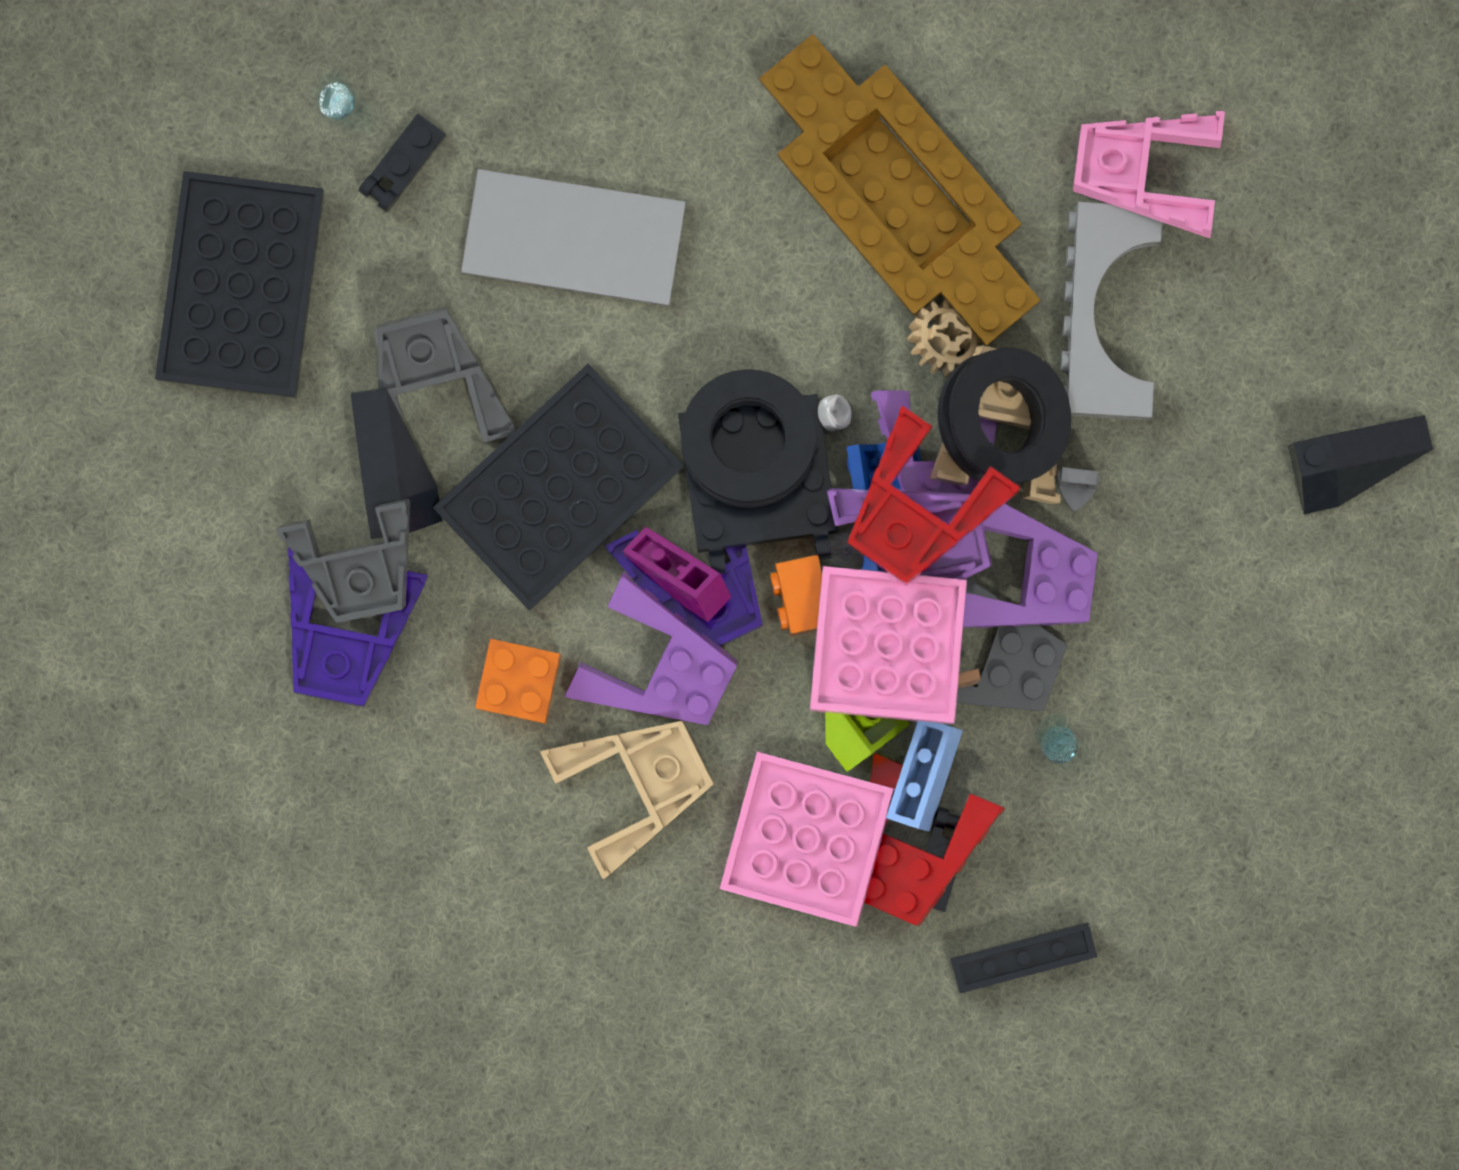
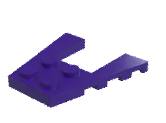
[605,530,763,647]
[288,547,428,707]

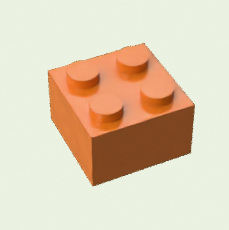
[770,555,822,637]
[475,639,561,724]

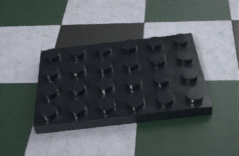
[155,171,324,398]
[433,364,684,611]

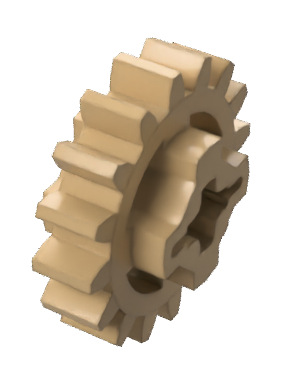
[907,300,982,377]

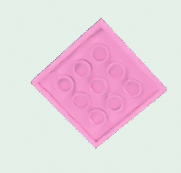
[810,566,967,724]
[720,752,895,927]

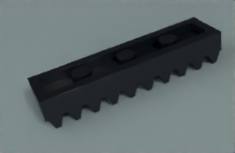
[950,922,1097,993]

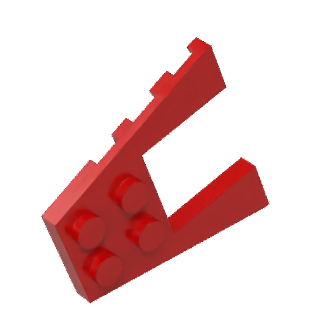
[847,406,1020,585]
[864,753,1005,926]

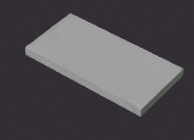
[461,169,686,306]

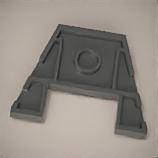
[276,498,410,623]

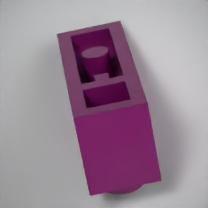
[622,527,731,622]

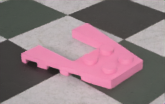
[1073,111,1225,238]

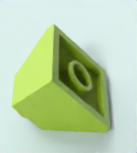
[825,712,910,772]

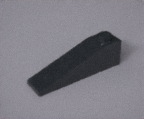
[351,388,443,539]
[1288,415,1433,515]

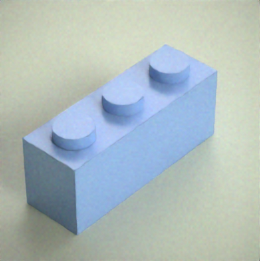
[886,721,963,831]

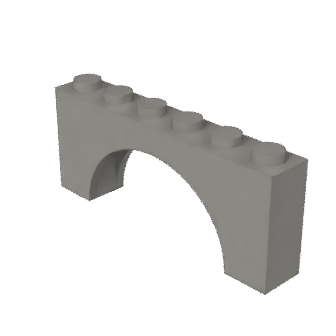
[1060,202,1162,421]

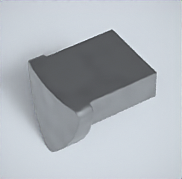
[1057,467,1100,512]

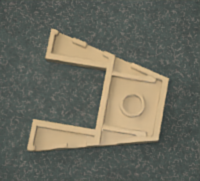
[930,345,1061,504]
[540,721,714,879]

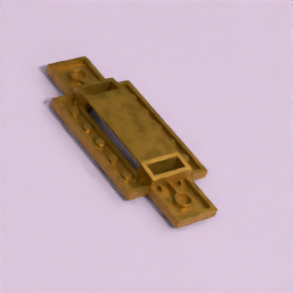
[759,34,1041,346]

